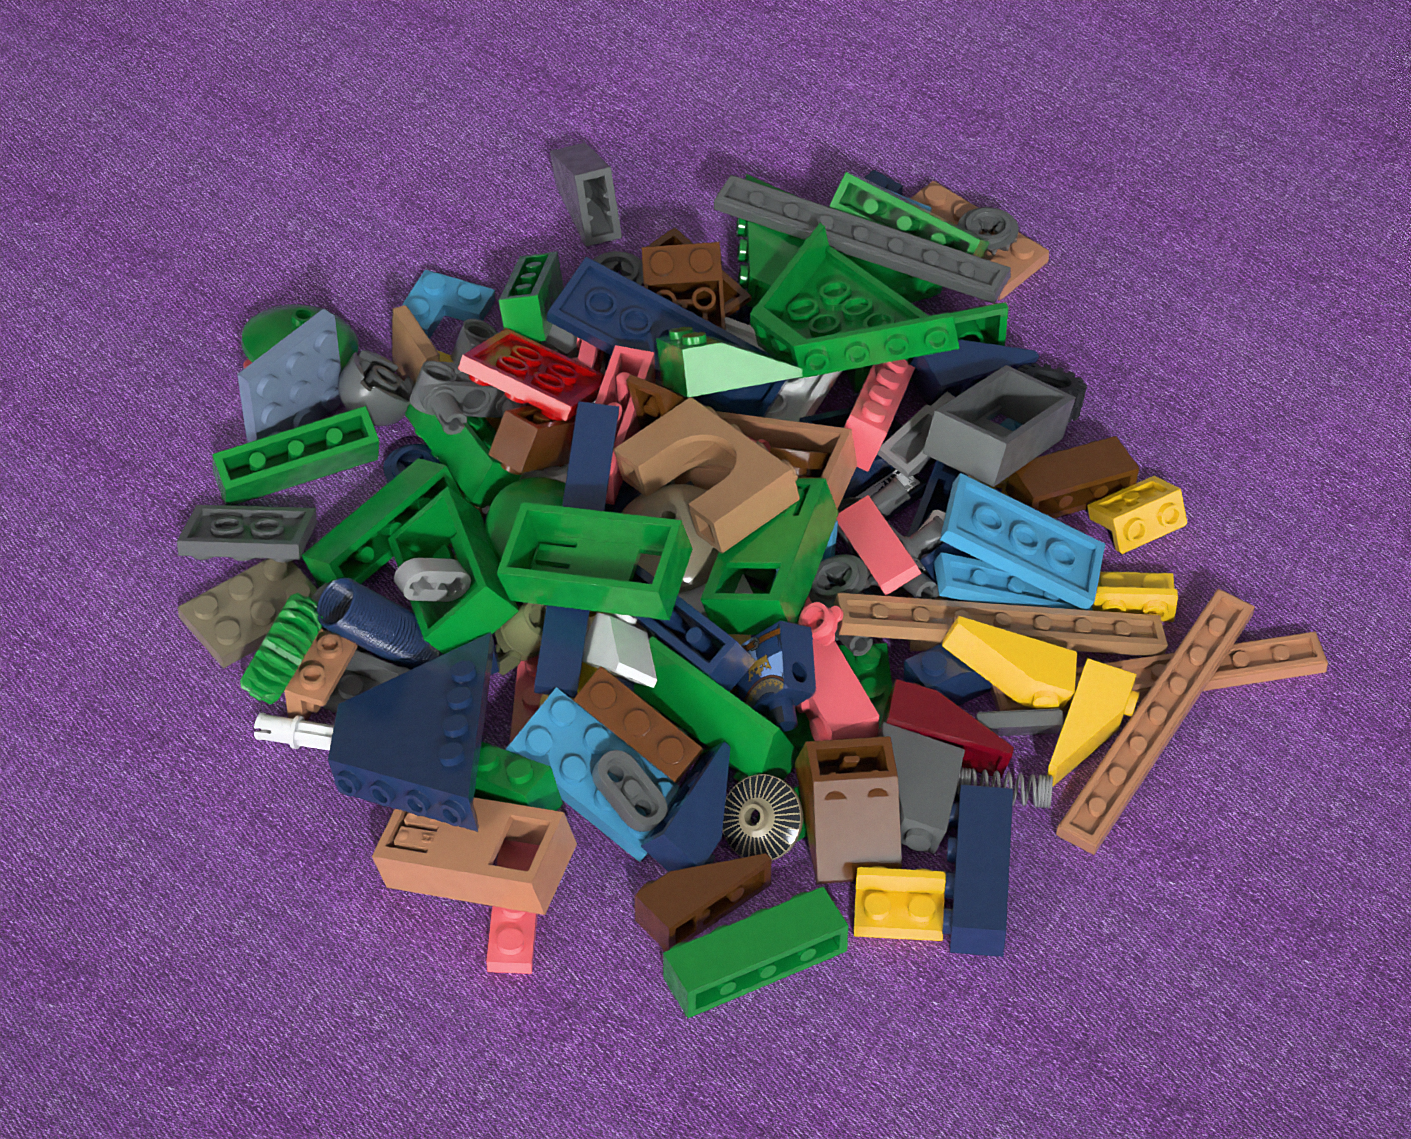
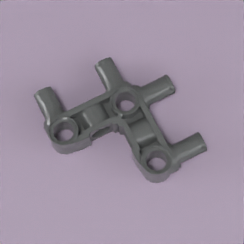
[409,319,533,435]
[829,477,944,656]

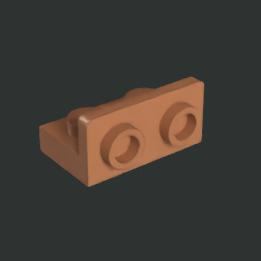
[284,629,358,721]

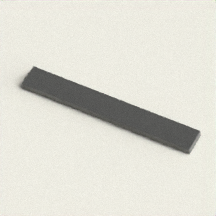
[714,175,1011,304]

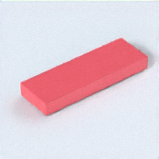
[836,495,921,596]

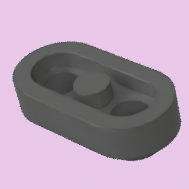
[592,750,667,832]

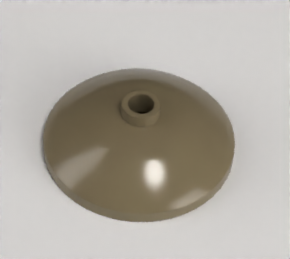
[621,484,719,593]

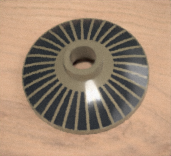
[723,774,803,861]

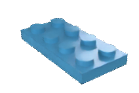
[940,473,1105,610]
[505,687,679,862]

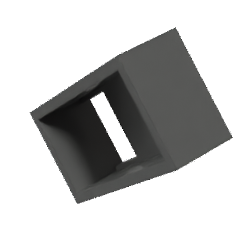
[923,365,1076,487]

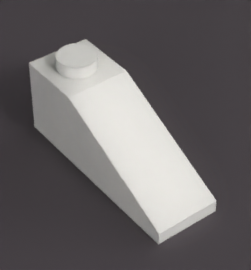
[582,613,657,688]

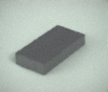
[975,709,1063,736]

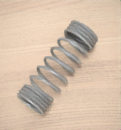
[955,767,1053,809]

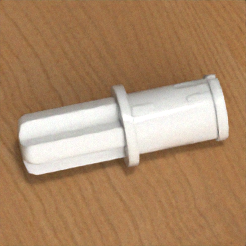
[254,713,334,750]

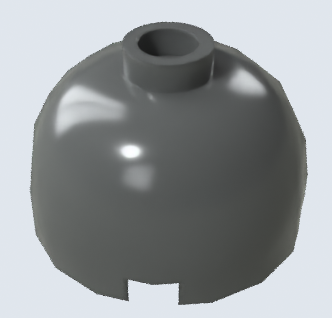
[338,350,415,426]

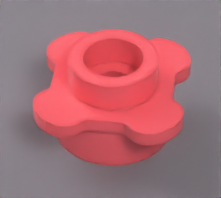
[799,602,844,646]

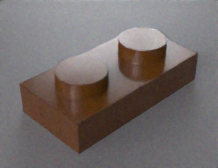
[770,447,832,477]

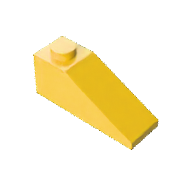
[942,616,1077,710]
[1047,658,1140,787]

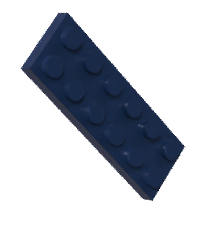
[546,257,789,418]

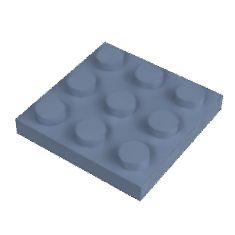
[237,308,342,443]

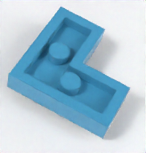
[402,269,496,339]

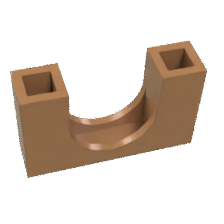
[614,397,800,553]

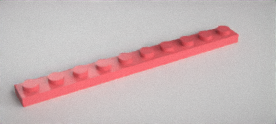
[487,655,542,974]

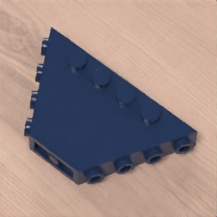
[328,632,500,832]

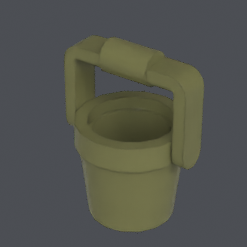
[495,603,547,675]

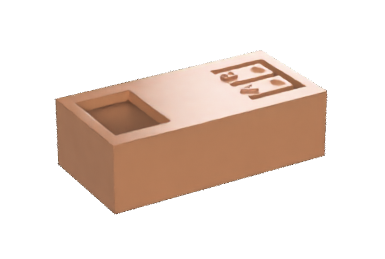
[674,411,857,509]
[372,798,577,915]

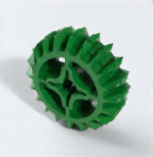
[240,593,323,705]

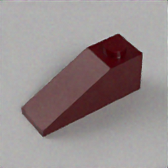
[881,679,1014,779]

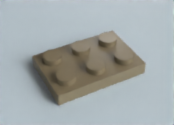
[177,558,318,668]

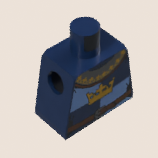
[736,621,816,732]

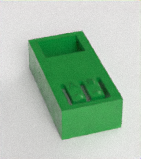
[700,478,839,635]
[388,486,519,654]
[497,502,693,620]

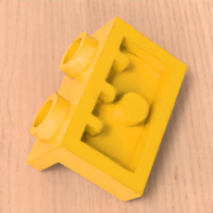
[1087,476,1187,554]
[1092,571,1178,622]
[854,866,946,941]

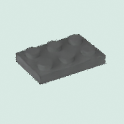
[177,505,317,562]

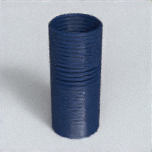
[317,577,440,670]

